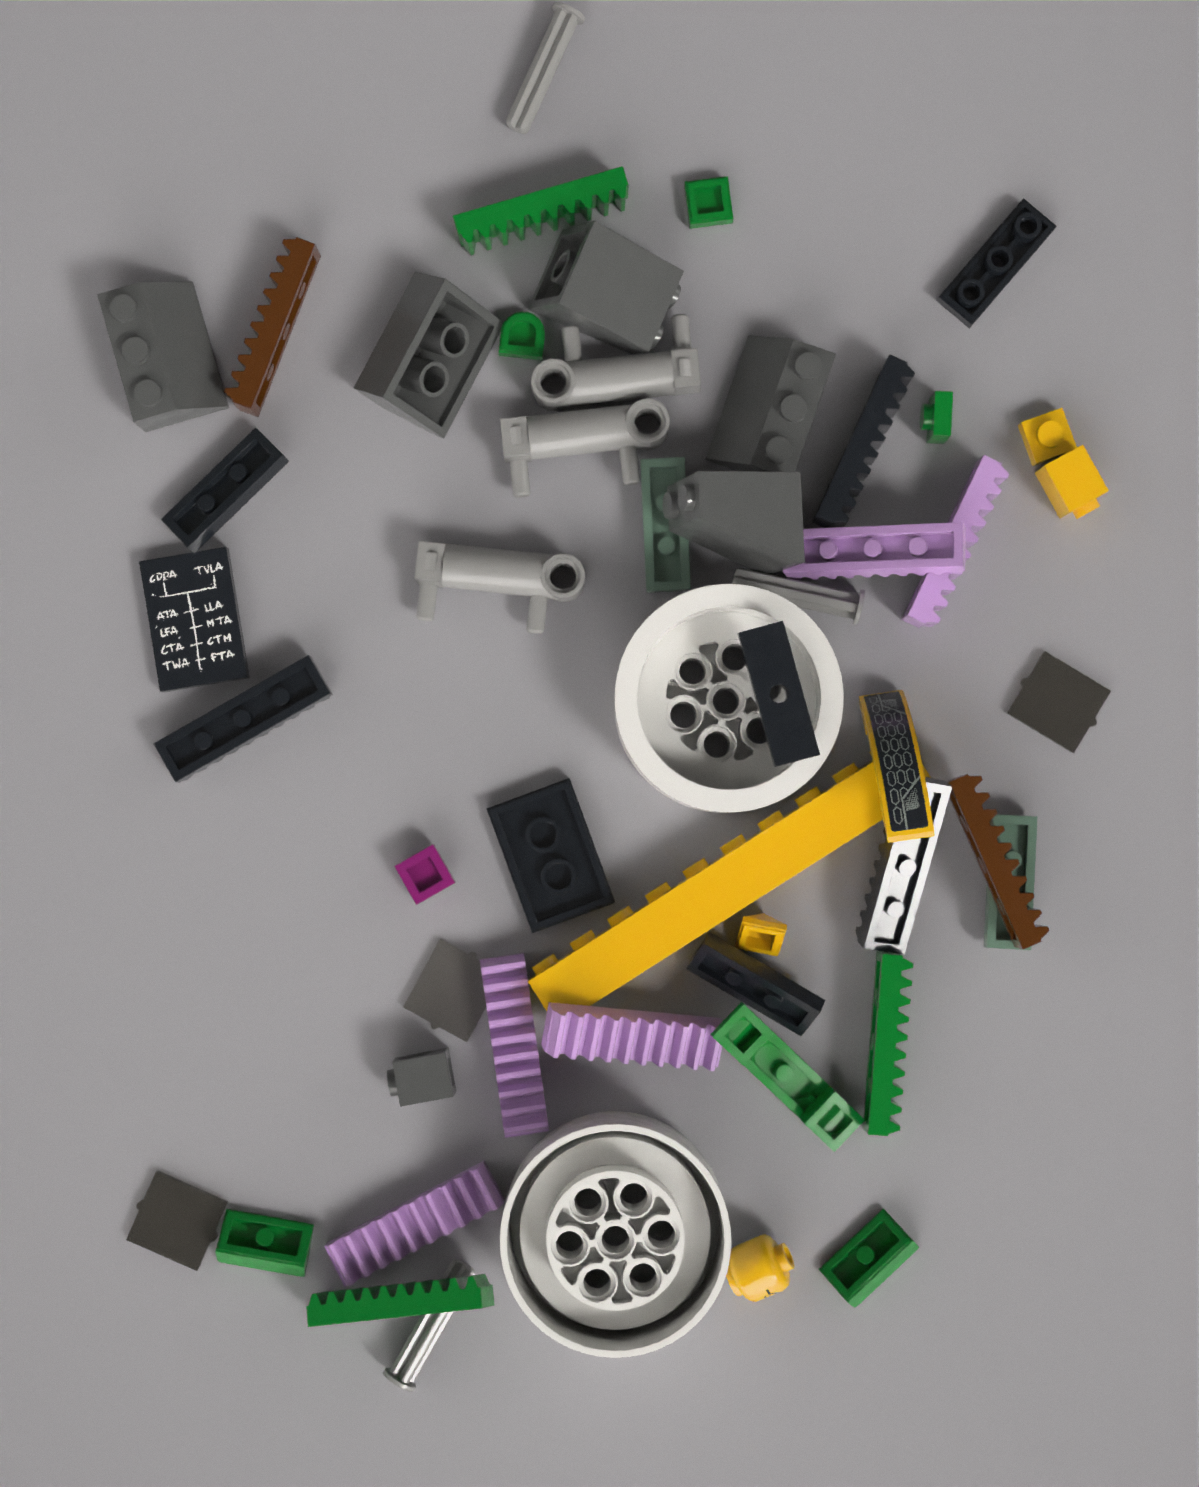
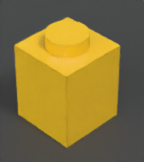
[1035,444,1109,519]

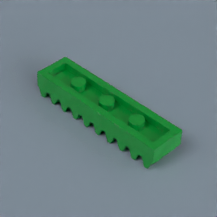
[453,166,629,256]
[862,951,914,1136]
[306,1274,495,1327]

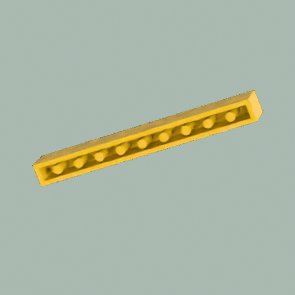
[528,751,931,1011]

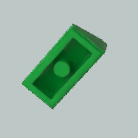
[819,1208,919,1308]
[215,1209,314,1277]

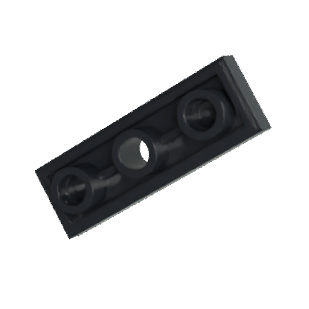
[936,198,1057,329]
[737,621,820,767]

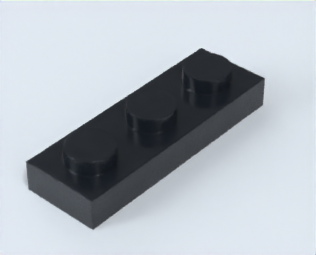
[161,428,289,554]
[686,932,825,1036]

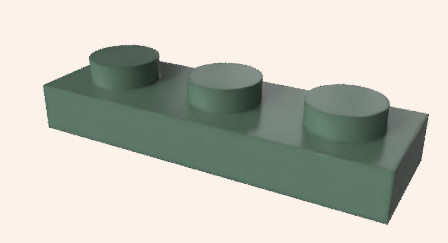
[640,457,691,593]
[983,814,1038,950]

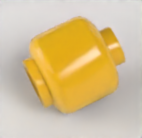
[726,1234,795,1302]

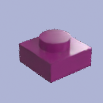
[394,844,456,905]

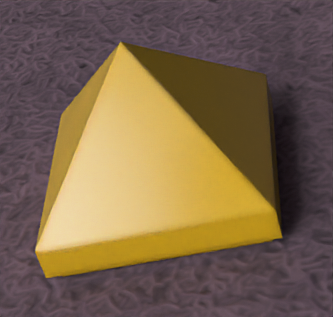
[735,913,787,956]

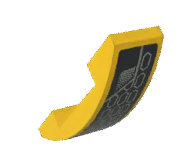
[859,690,934,843]

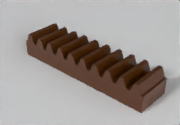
[224,237,321,417]
[946,774,1049,949]

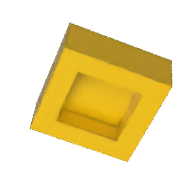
[1017,408,1077,466]

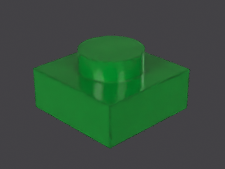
[920,391,953,444]

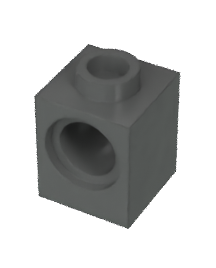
[387,1047,456,1107]

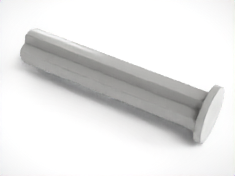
[506,2,585,134]
[732,568,865,625]
[383,1259,475,1392]

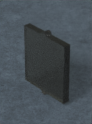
[1006,651,1111,753]
[403,939,486,1042]
[126,1171,228,1271]

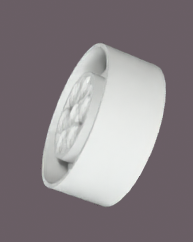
[614,584,844,813]
[500,1111,731,1358]

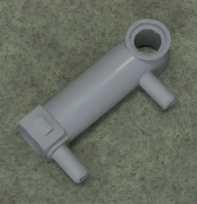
[531,314,701,412]
[500,398,670,498]
[414,541,585,634]

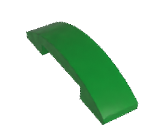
[710,1001,865,1152]

